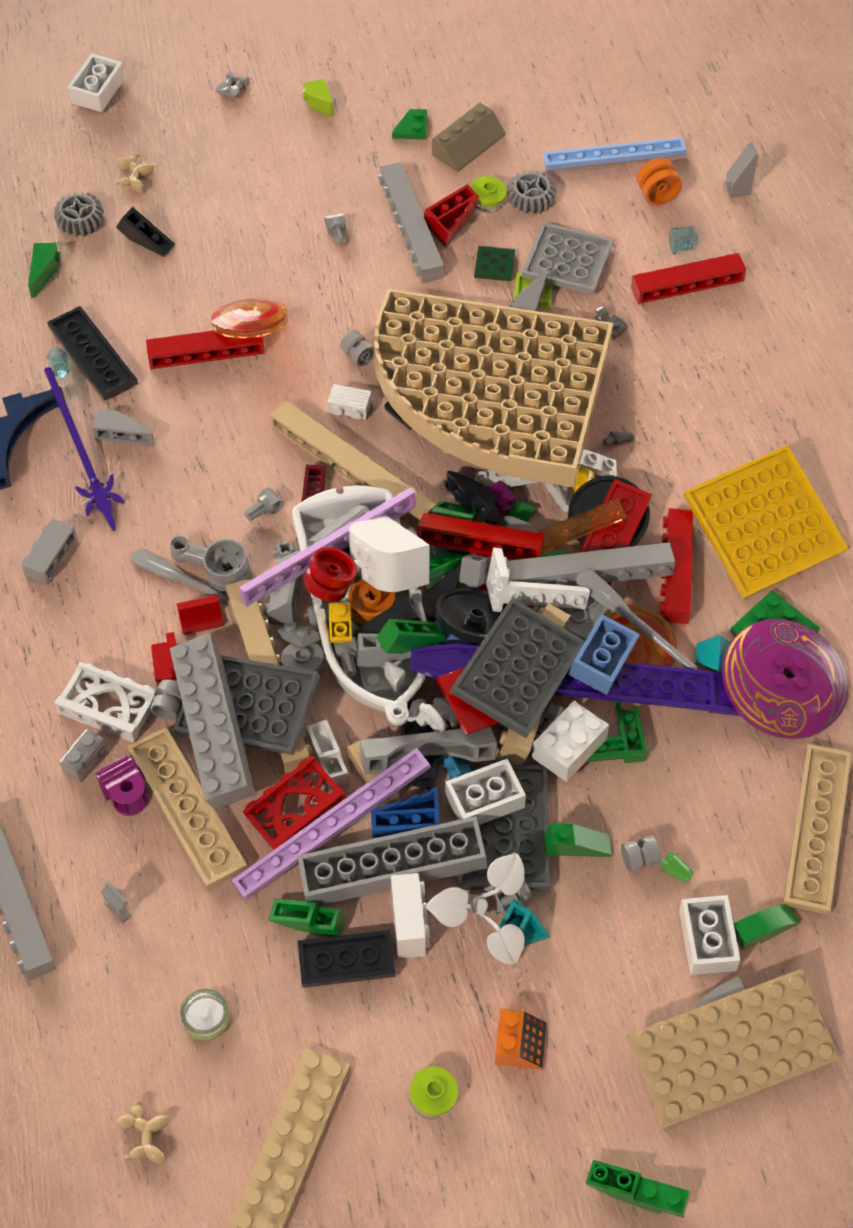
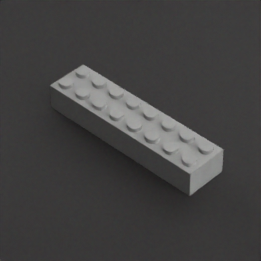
[170,633,256,810]
[298,816,488,906]

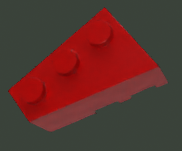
[424,184,479,247]

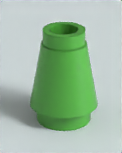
[659,852,694,883]

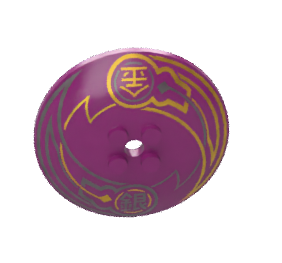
[722,619,848,739]

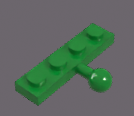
[429,550,471,582]

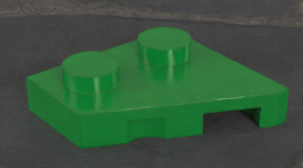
[392,109,427,140]

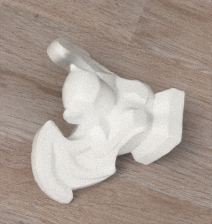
[407,698,458,732]

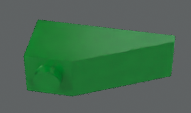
[28,243,61,298]
[376,619,446,654]
[544,823,612,857]

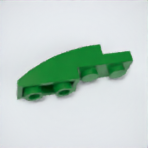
[586,1160,691,1218]

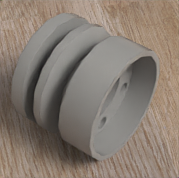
[203,539,252,594]

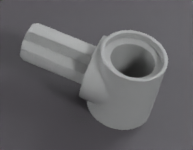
[325,213,347,246]
[244,487,284,521]
[333,637,357,677]

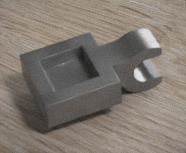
[595,306,628,339]

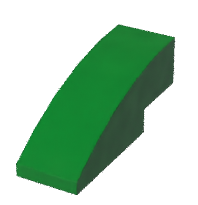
[268,899,346,937]
[733,904,800,950]

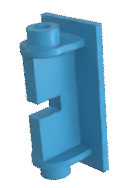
[441,755,472,780]

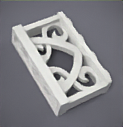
[54,662,157,743]

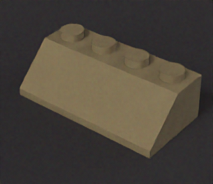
[432,103,506,172]

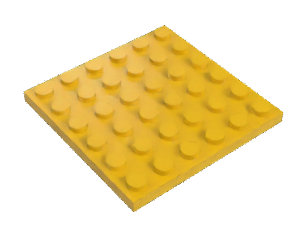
[683,445,849,600]

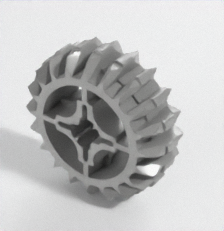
[507,170,556,214]
[54,192,104,236]

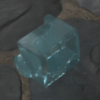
[669,226,698,254]

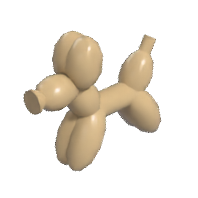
[115,153,154,193]
[117,1101,169,1164]

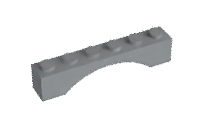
[360,727,497,775]

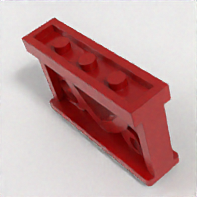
[242,756,347,850]

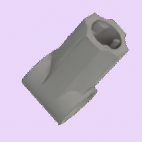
[170,536,207,567]

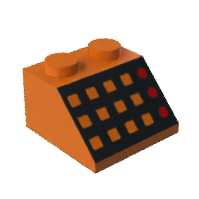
[494,1008,547,1070]

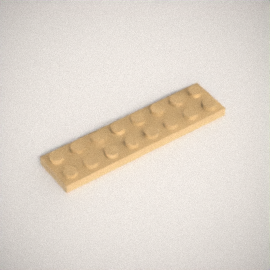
[127,727,248,889]
[783,744,852,915]
[228,1048,350,1228]

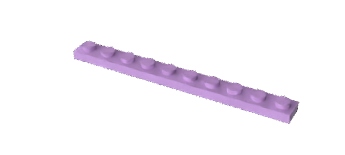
[239,488,416,607]
[232,748,431,900]

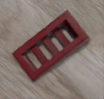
[301,464,326,502]

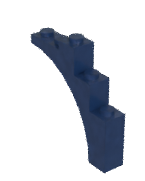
[0,387,65,490]

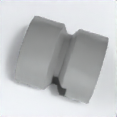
[340,330,374,366]
[150,680,182,720]
[621,835,661,872]

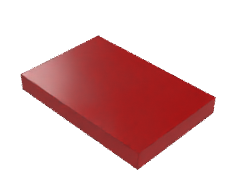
[436,667,500,736]

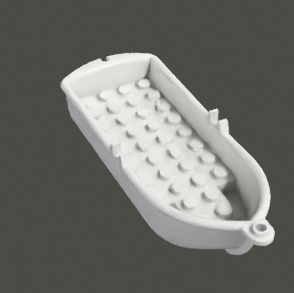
[292,486,432,725]

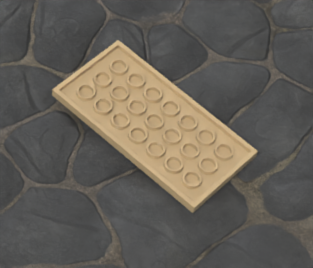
[627,969,839,1128]

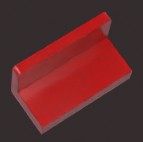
[176,594,224,635]
[151,632,177,682]

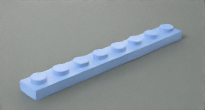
[543,137,686,170]

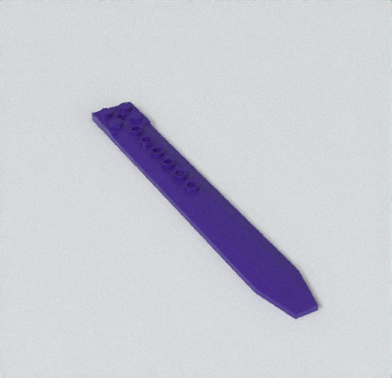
[410,644,740,716]

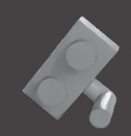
[277,606,320,648]

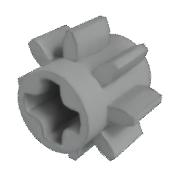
[273,540,299,560]

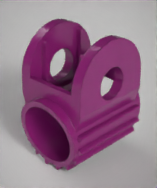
[95,755,148,816]

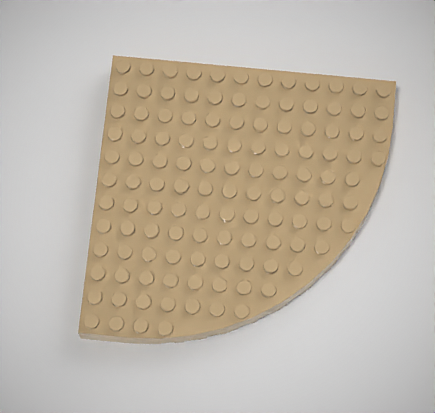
[374,289,613,488]

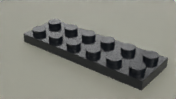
[47,306,138,401]

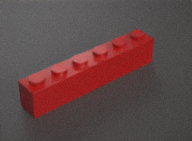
[631,253,746,304]
[146,324,265,370]
[660,508,693,624]
[417,513,545,560]

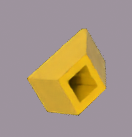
[329,603,352,643]

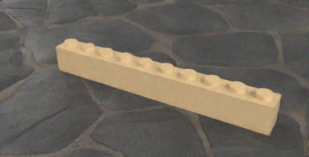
[270,401,435,530]
[225,579,313,773]

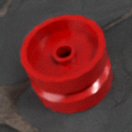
[303,547,357,602]

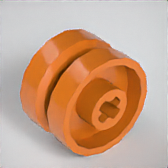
[636,158,683,205]
[348,578,395,628]

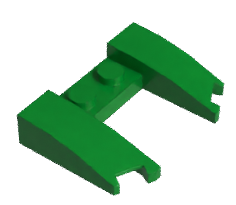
[565,701,647,768]

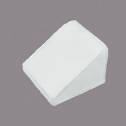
[385,661,405,693]

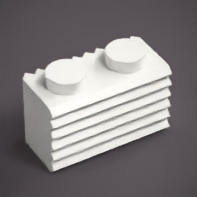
[328,384,372,420]

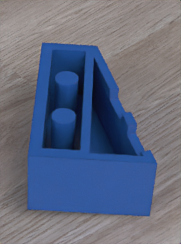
[371,787,440,839]

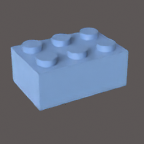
[568,614,640,695]

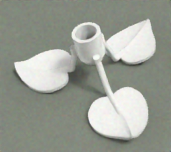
[426,853,525,965]

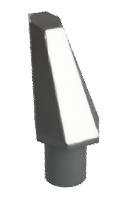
[603,431,635,446]

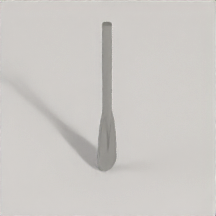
[131,549,230,606]
[577,569,696,669]

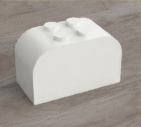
[349,515,429,592]

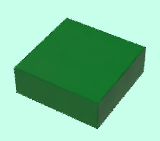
[508,499,535,523]

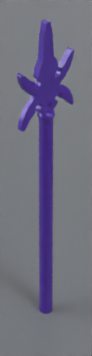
[44,367,125,531]

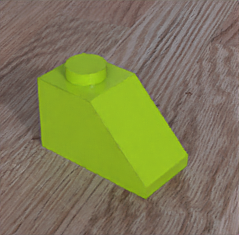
[301,79,334,116]

